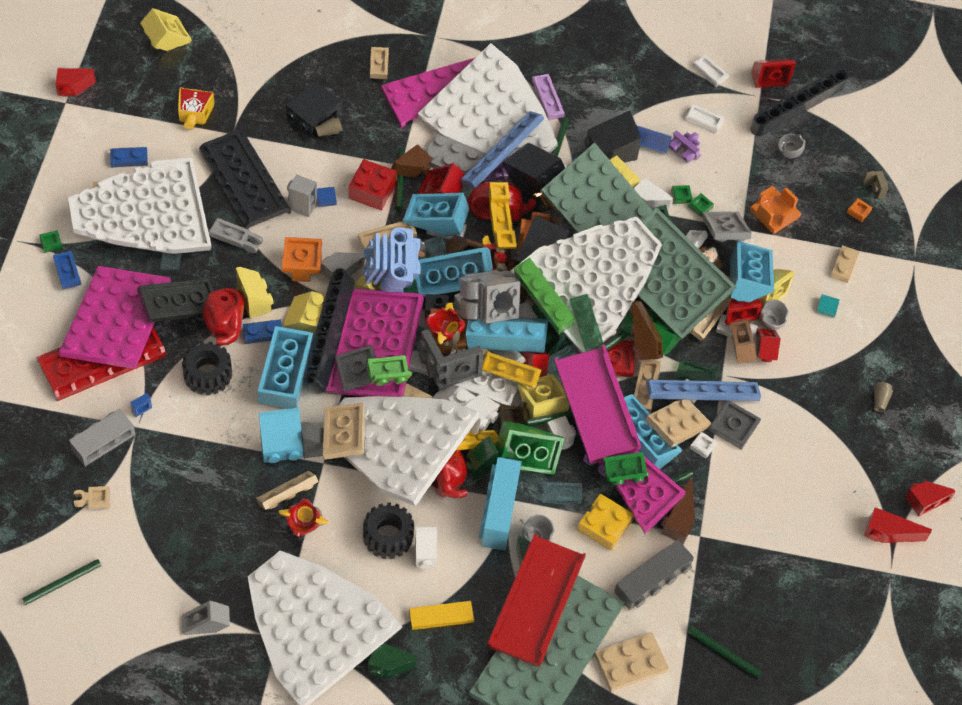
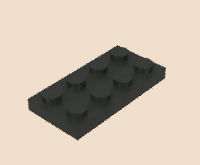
[137,279,214,323]

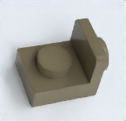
[862,171,888,199]

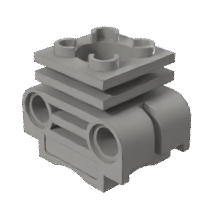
[458,270,520,324]

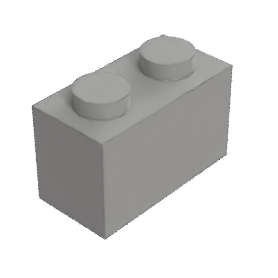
[287,174,317,217]

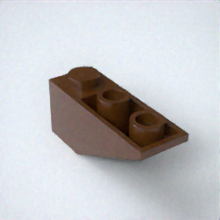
[630,301,663,360]
[661,479,695,545]

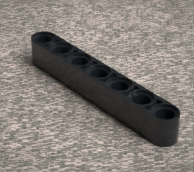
[750,69,848,136]
[303,268,355,394]

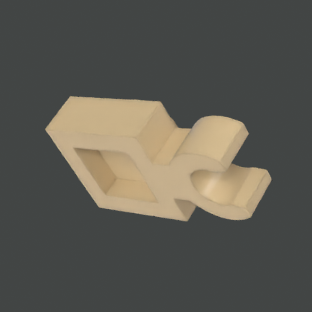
[74,486,110,509]

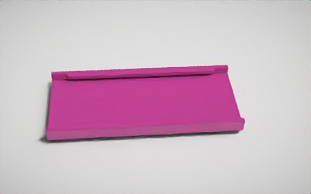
[554,344,641,464]

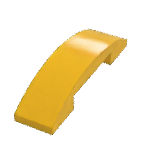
[489,182,517,249]

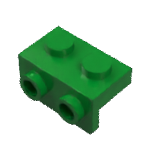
[603,452,649,485]

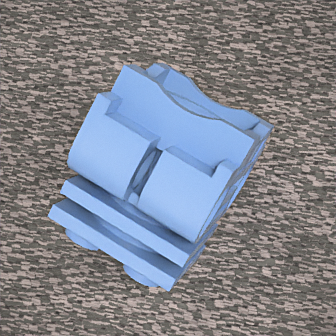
[363,228,420,292]

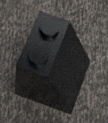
[585,111,642,163]
[502,143,565,194]
[514,215,570,266]

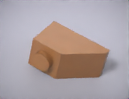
[730,319,757,364]

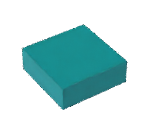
[817,294,840,318]

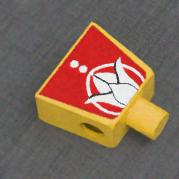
[178,88,214,130]

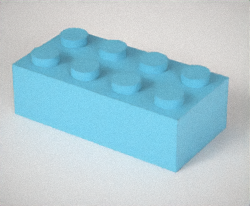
[257,326,313,409]
[479,457,522,551]

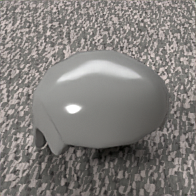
[778,133,805,159]
[760,299,789,330]
[522,514,555,543]

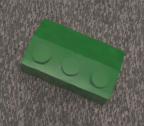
[619,305,680,355]

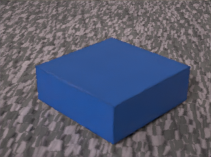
[317,187,337,207]
[130,393,152,417]

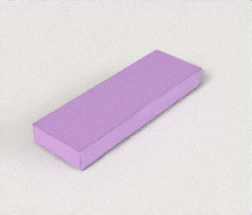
[532,74,565,120]

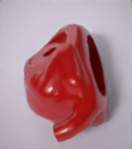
[466,182,536,222]
[203,288,245,345]
[431,450,468,499]

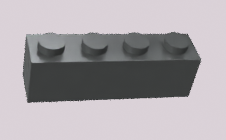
[614,540,694,610]

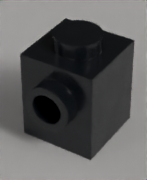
[425,294,449,318]

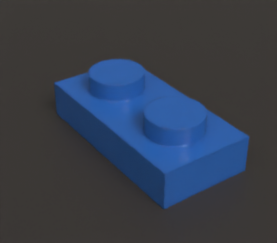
[637,126,672,153]
[110,147,148,168]
[53,251,81,289]
[243,319,282,344]

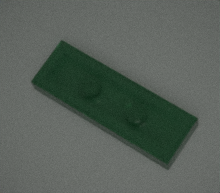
[569,294,604,352]

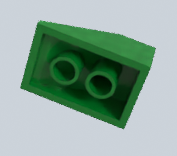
[496,421,565,475]

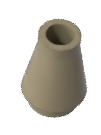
[315,117,343,137]
[874,382,893,412]

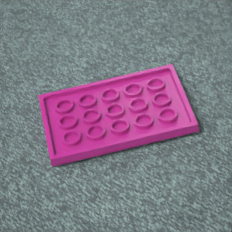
[59,266,171,369]
[326,289,424,397]

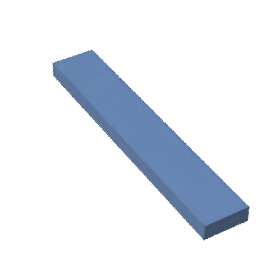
[461,111,544,188]
[646,380,761,401]

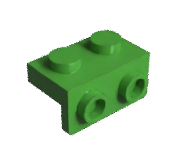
[366,355,412,386]

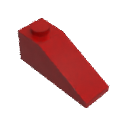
[864,507,932,543]

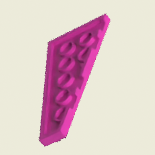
[381,57,476,128]
[601,451,686,534]

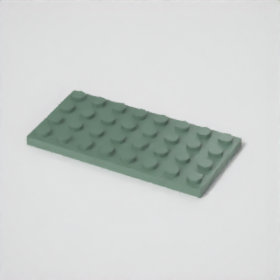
[469,576,625,705]

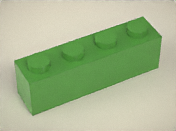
[514,257,574,335]

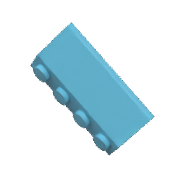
[730,241,774,302]
[415,247,493,297]
[466,317,548,353]
[624,394,682,469]

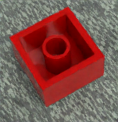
[348,159,397,211]

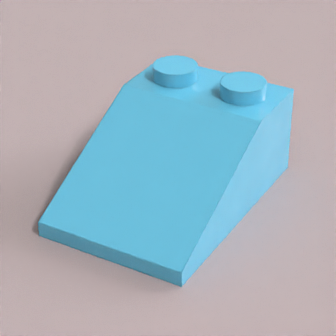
[403,193,470,235]
[259,407,304,463]

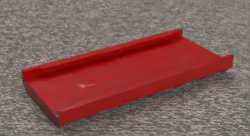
[36,328,166,402]
[488,533,586,667]

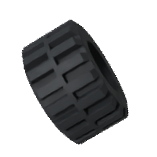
[182,341,232,395]
[363,503,414,559]

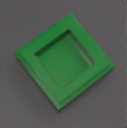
[671,185,693,204]
[688,193,714,217]
[39,230,63,253]

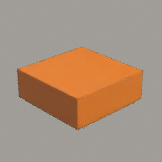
[847,198,873,222]

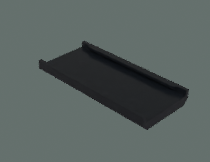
[199,130,291,229]

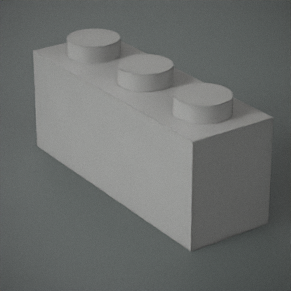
[69,409,135,466]

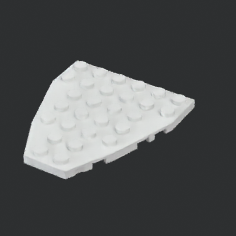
[418,43,558,157]
[68,158,211,254]
[510,217,662,353]
[323,396,480,506]
[248,551,402,705]

